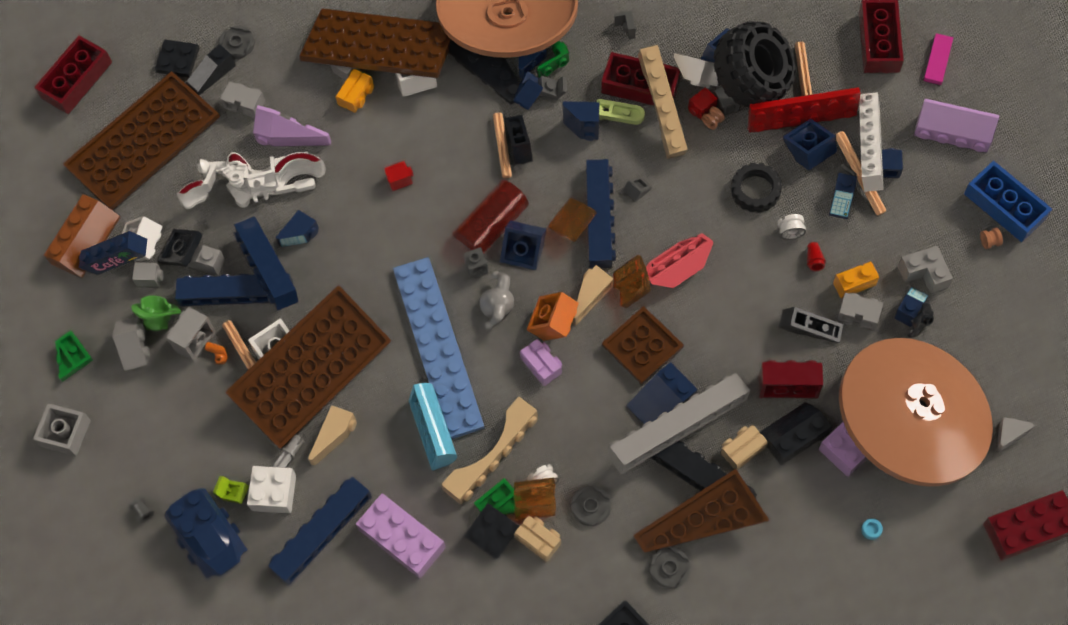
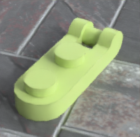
[597,99,645,125]

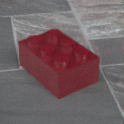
[758,360,823,399]

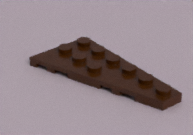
[633,469,770,553]

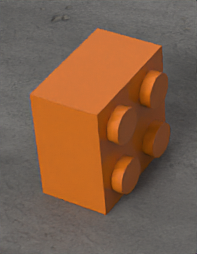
[527,292,579,341]

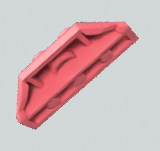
[641,233,713,288]

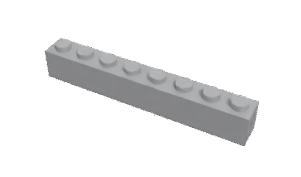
[607,373,751,475]

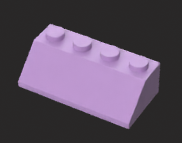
[914,99,999,152]

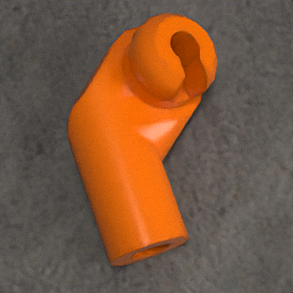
[205,342,228,364]

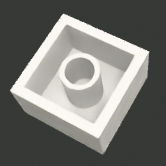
[247,466,296,514]

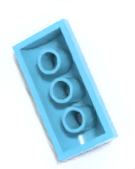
[408,383,457,471]

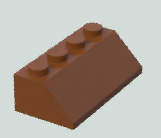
[44,194,121,278]

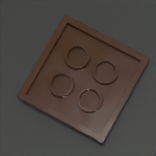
[602,306,684,385]

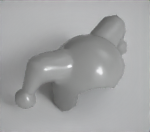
[480,271,514,330]

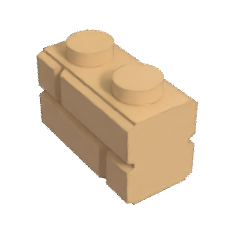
[721,425,768,470]
[514,516,562,562]

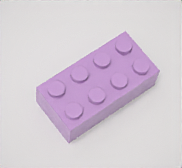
[819,422,867,477]
[356,493,446,579]

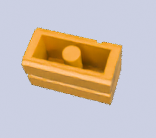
[335,69,374,113]
[833,261,879,299]

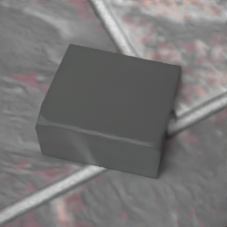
[623,176,652,202]

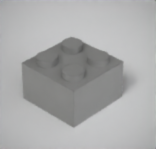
[166,306,216,362]
[33,403,91,456]

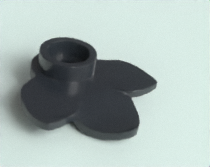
[908,302,934,338]

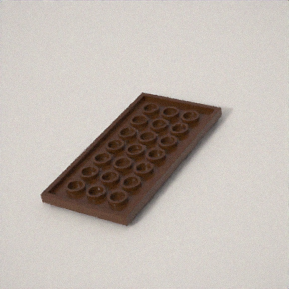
[299,8,453,78]
[63,71,220,210]
[224,285,392,449]

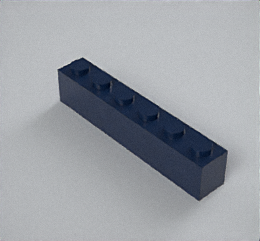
[586,159,616,269]
[233,216,299,311]
[175,273,293,306]
[268,476,372,586]

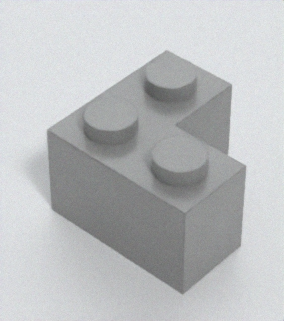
[898,246,953,293]
[113,317,150,371]

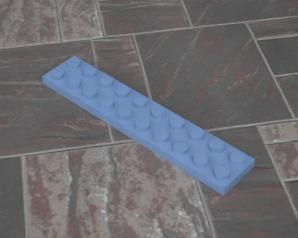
[393,257,485,439]

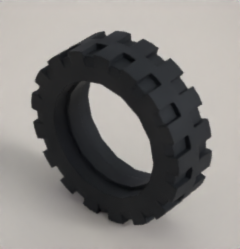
[731,162,782,213]

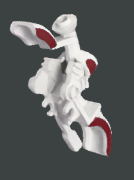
[177,152,325,209]

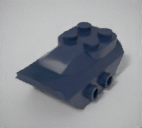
[164,488,248,579]

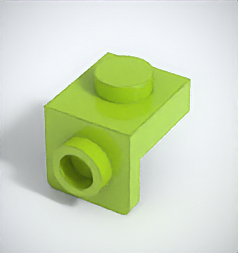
[213,476,249,504]

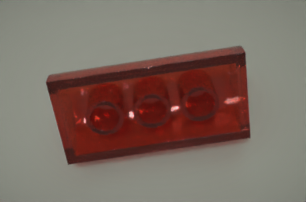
[452,180,529,254]

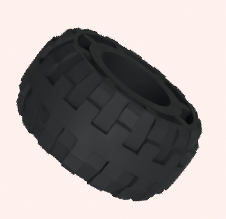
[713,21,796,107]

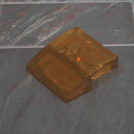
[547,198,597,242]
[613,255,651,308]
[514,477,556,520]

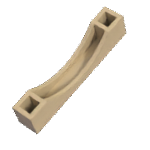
[638,45,688,159]
[441,397,538,504]

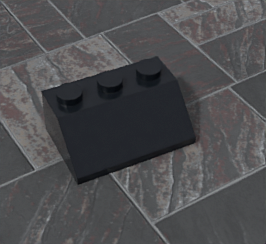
[760,402,832,466]

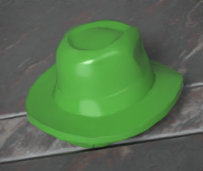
[131,295,181,331]

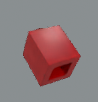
[688,87,718,120]
[384,161,414,192]

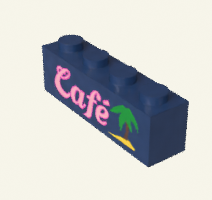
[79,231,148,275]

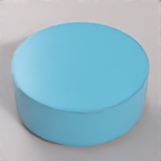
[861,519,883,540]

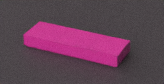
[923,33,954,85]

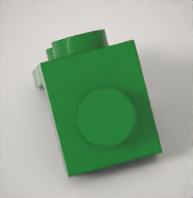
[537,40,569,78]

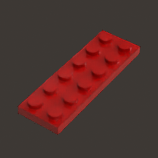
[748,87,861,133]

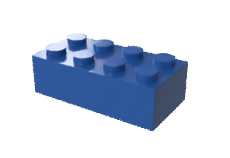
[964,160,1052,243]

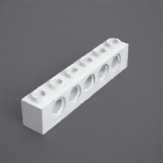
[859,92,883,192]

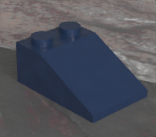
[626,362,698,425]

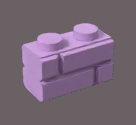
[519,339,562,386]

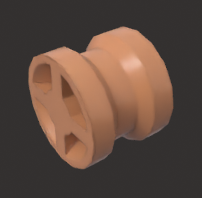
[702,106,725,130]
[980,227,1003,249]

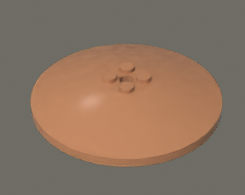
[436,0,578,58]
[839,338,993,487]

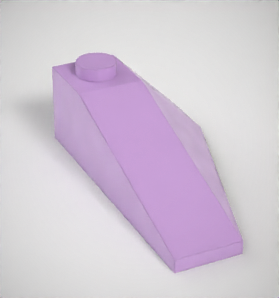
[253,105,331,146]

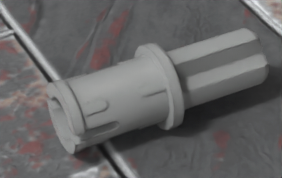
[273,435,305,468]

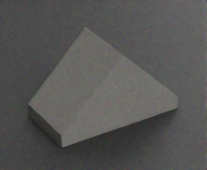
[996,417,1035,453]

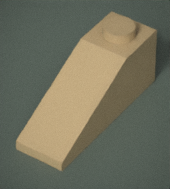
[573,265,613,326]
[308,405,357,466]

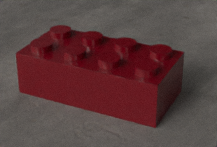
[859,0,904,73]
[34,35,112,114]
[601,52,681,106]
[983,490,1068,561]

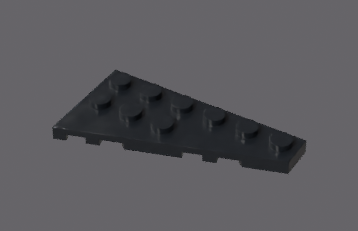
[448,41,520,105]

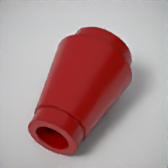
[807,242,826,272]

